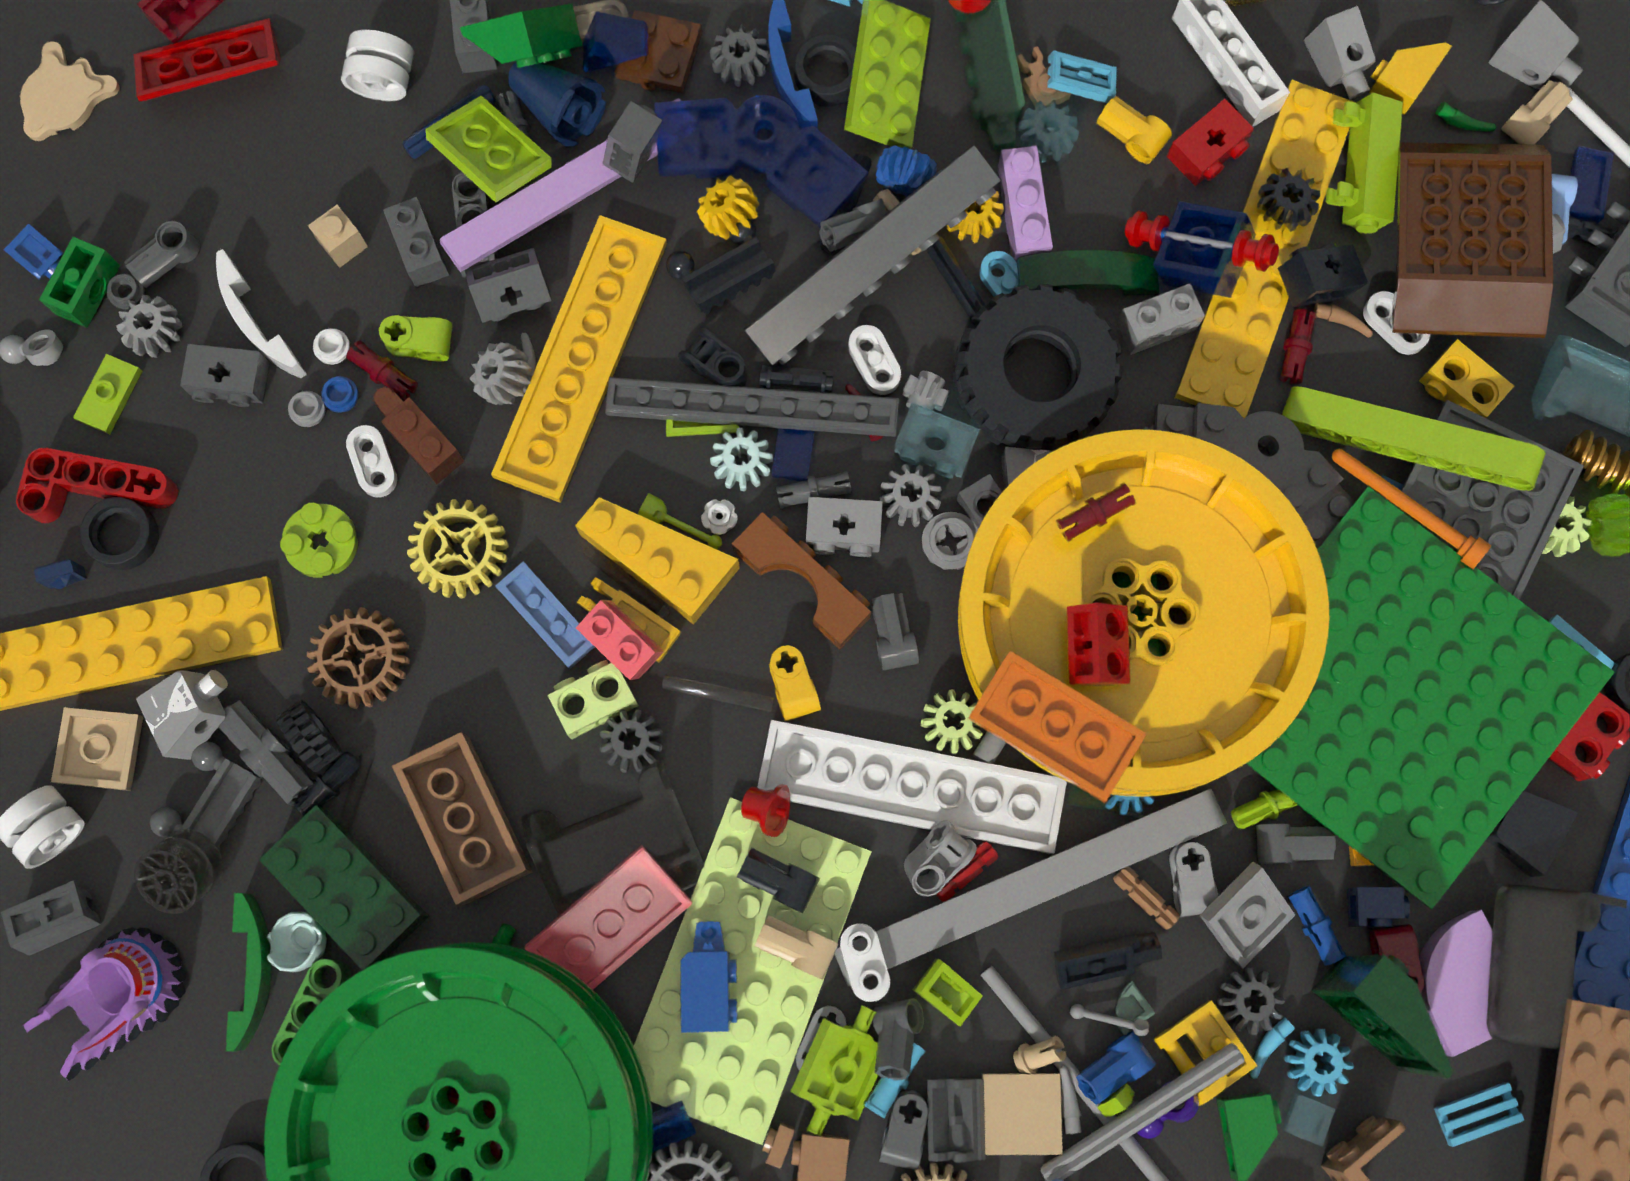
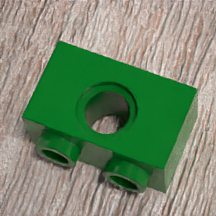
[39,237,120,328]

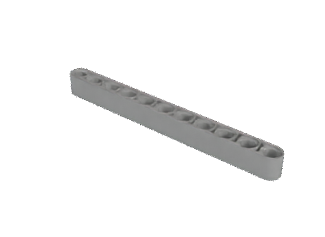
[834,788,1227,986]

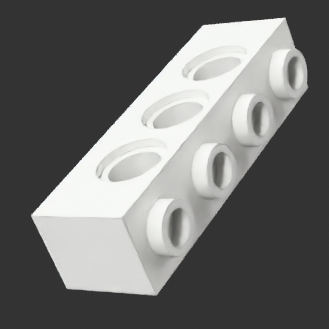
[1172,0,1290,127]

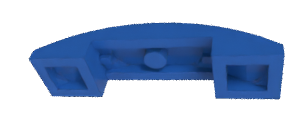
[768,0,818,137]

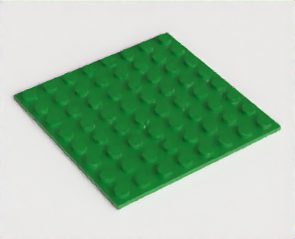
[1246,486,1615,909]

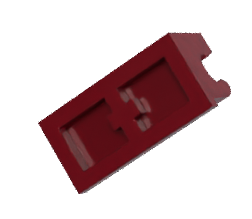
[138,0,224,44]

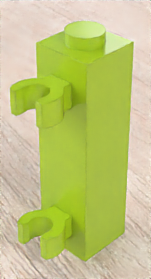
[1326,92,1403,234]

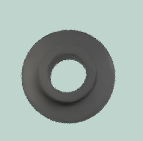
[107,274,145,310]

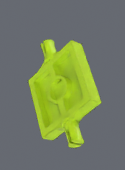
[791,1005,878,1136]

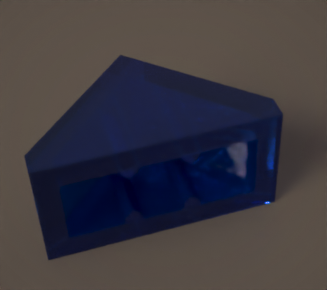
[583,11,648,73]

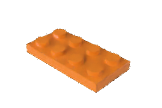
[968,651,1147,803]

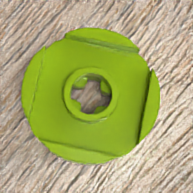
[280,503,358,578]

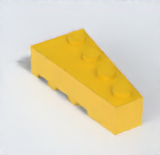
[575,497,740,625]

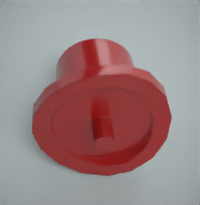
[741,784,790,837]

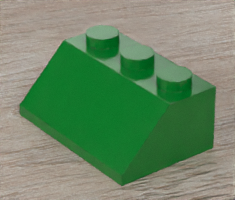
[460,3,583,68]

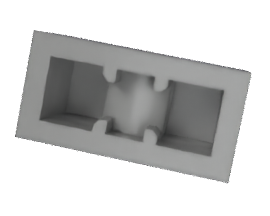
[806,497,882,557]

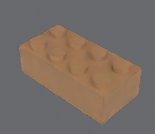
[392,732,532,906]

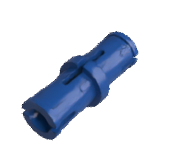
[1288,885,1346,966]

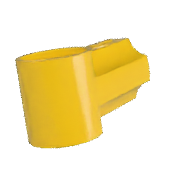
[1096,96,1172,164]

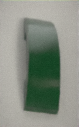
[1017,250,1160,295]

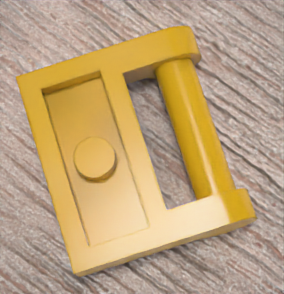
[1153,1000,1257,1106]

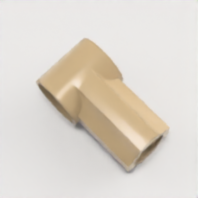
[1501,80,1573,145]
[755,915,838,980]

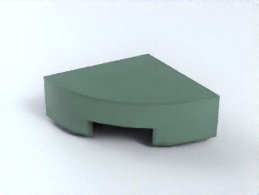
[1115,981,1155,1036]

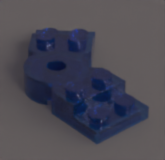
[654,95,868,228]

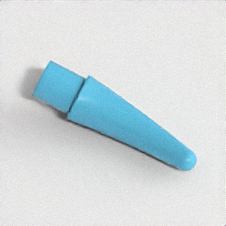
[1250,1017,1296,1079]

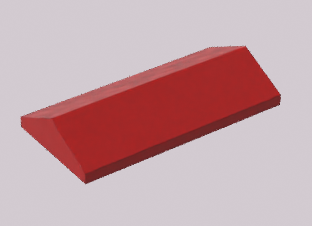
[134,18,281,102]

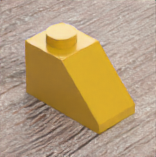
[1369,42,1452,115]

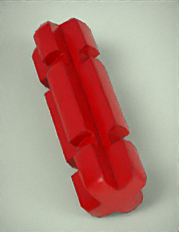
[935,841,998,902]

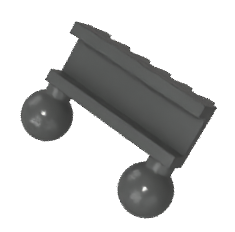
[150,741,261,857]

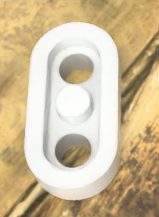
[1363,291,1430,355]
[848,325,901,395]
[346,425,397,497]
[840,924,890,1002]

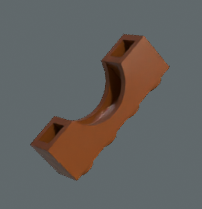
[732,512,871,650]

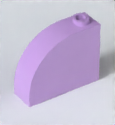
[1415,910,1536,1057]

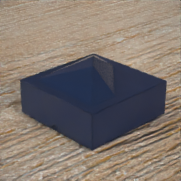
[34,559,87,589]

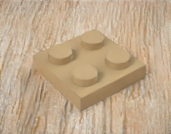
[51,707,143,791]

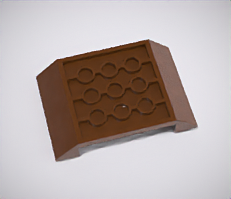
[1392,142,1553,338]

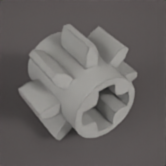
[902,371,949,416]

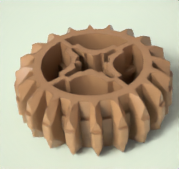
[307,607,410,709]

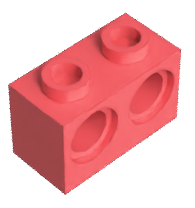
[576,600,665,680]

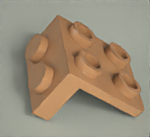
[1321,1116,1406,1181]

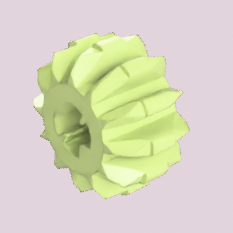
[1542,496,1592,557]
[921,689,983,754]

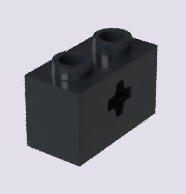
[1278,243,1368,307]

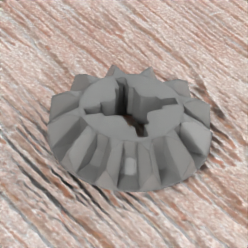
[922,512,978,570]

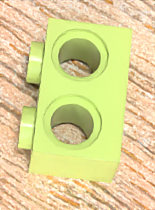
[548,660,639,739]

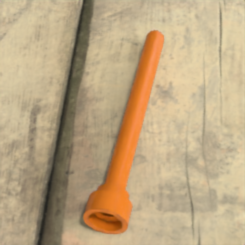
[1332,449,1492,569]

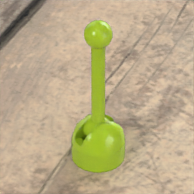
[638,493,722,549]

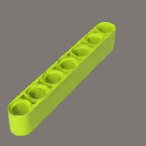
[1282,386,1546,491]

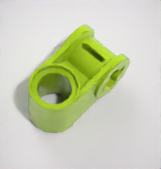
[379,315,453,362]

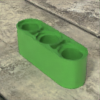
[271,959,351,1065]

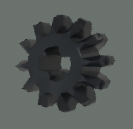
[1257,168,1320,232]

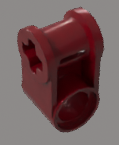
[1369,924,1424,993]

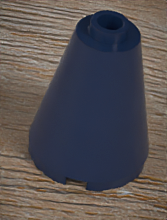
[509,62,606,146]

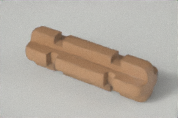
[1114,866,1180,930]

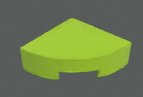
[1097,1083,1134,1118]

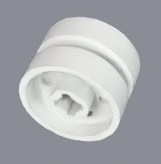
[341,30,414,101]
[0,785,85,869]

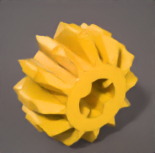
[697,175,760,240]
[947,191,1004,244]

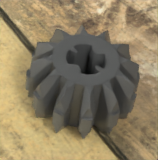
[710,24,770,88]
[600,709,663,773]
[1217,968,1286,1035]

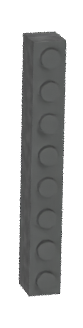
[743,145,1001,365]

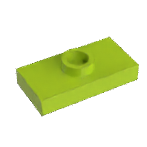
[73,354,143,435]

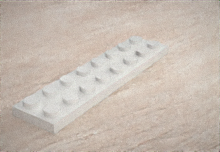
[757,720,1067,855]

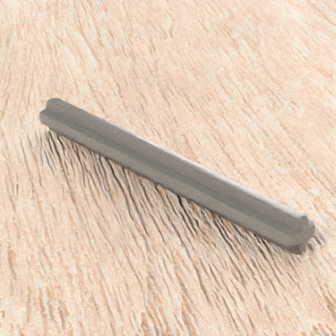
[1041,1043,1244,1181]

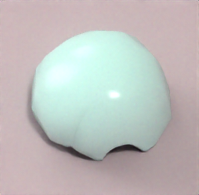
[267,912,327,972]

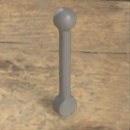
[1070,1004,1149,1036]

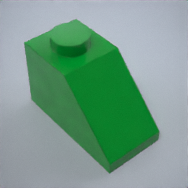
[1216,1092,1281,1181]

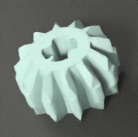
[710,427,773,491]

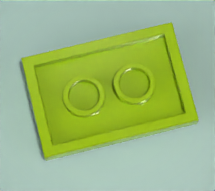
[425,96,551,202]

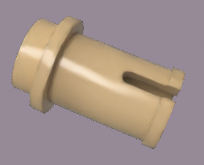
[1013,1036,1066,1074]

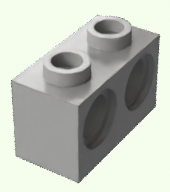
[1117,284,1205,355]

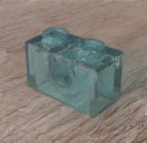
[894,403,980,478]

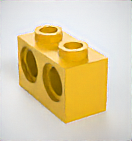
[1419,339,1514,418]

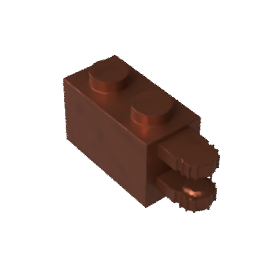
[373,386,464,484]

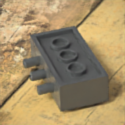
[1565,201,1630,347]

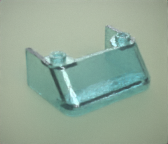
[1531,335,1630,437]

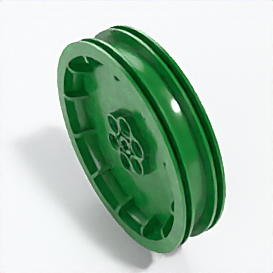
[264,942,653,1181]

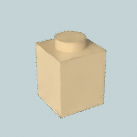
[308,205,368,268]

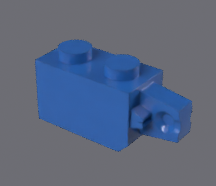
[681,921,737,1033]

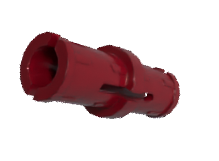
[1279,309,1317,385]
[346,340,418,401]
[1056,482,1136,542]

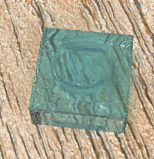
[1282,1093,1335,1146]

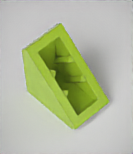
[912,959,983,1026]

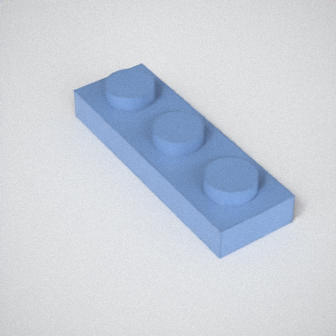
[495,562,595,669]

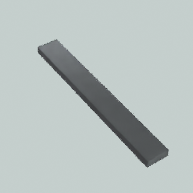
[605,377,899,437]

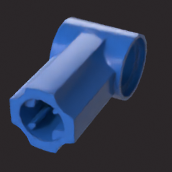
[1076,1030,1156,1104]

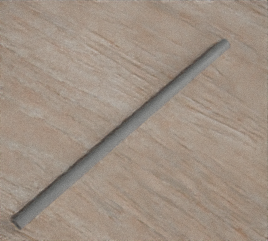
[981,965,1169,1181]

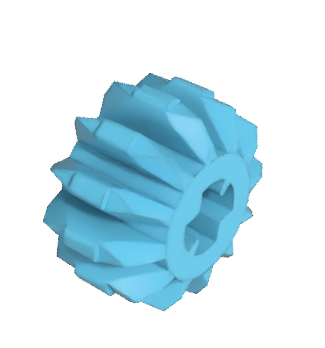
[1284,1028,1354,1097]

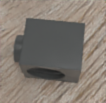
[956,474,1002,529]

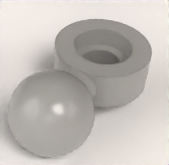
[0,330,63,366]

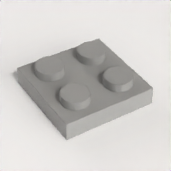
[1199,862,1295,968]

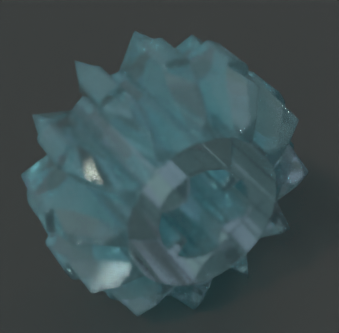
[1018,99,1079,163]

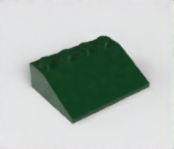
[1312,955,1454,1079]

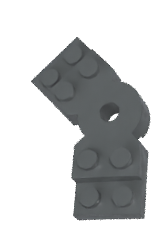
[1153,403,1355,549]

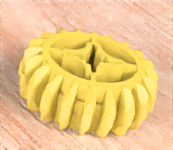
[407,499,509,599]

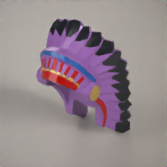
[23,927,187,1081]

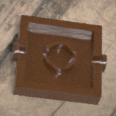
[614,10,703,93]

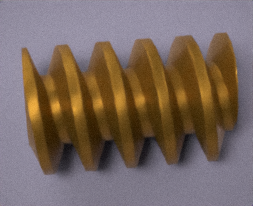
[1561,429,1630,502]

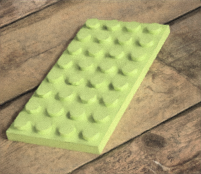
[634,797,871,1145]

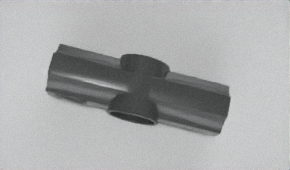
[219,700,314,805]

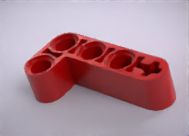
[16,448,178,523]

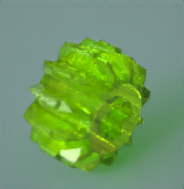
[1585,493,1630,557]

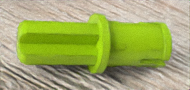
[1231,789,1297,829]

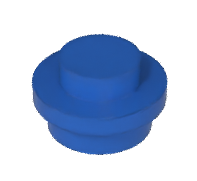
[321,376,359,413]

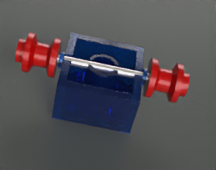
[1125,201,1279,298]

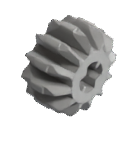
[116,294,183,358]
[469,342,533,405]
[880,464,942,527]

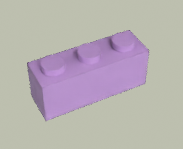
[997,146,1053,262]

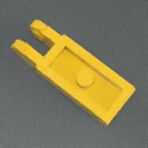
[577,577,681,663]

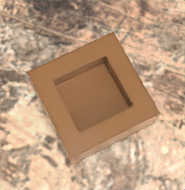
[762,1122,795,1169]

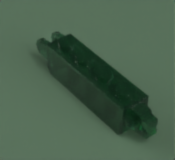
[953,0,1025,150]

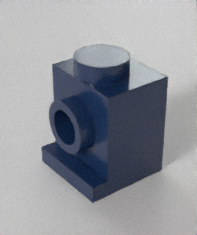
[1347,887,1410,927]

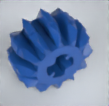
[875,146,937,197]

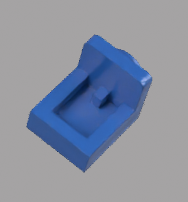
[4,223,64,280]

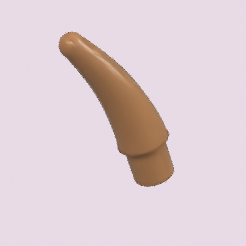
[1313,303,1373,338]

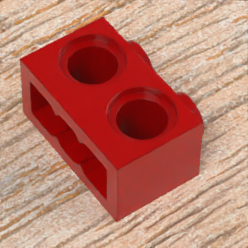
[1067,603,1130,686]
[1548,692,1630,782]

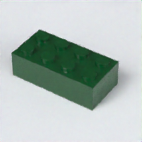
[259,805,429,970]

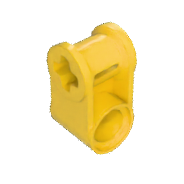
[769,645,821,721]

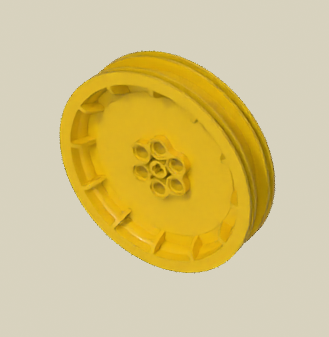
[958,430,1329,797]

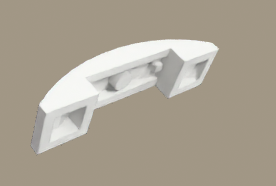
[216,249,307,378]

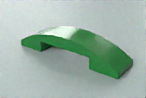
[226,893,272,1051]

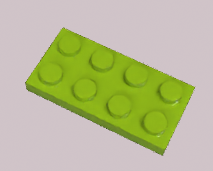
[844,0,931,149]

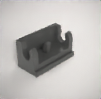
[1,880,101,956]
[927,1078,986,1162]

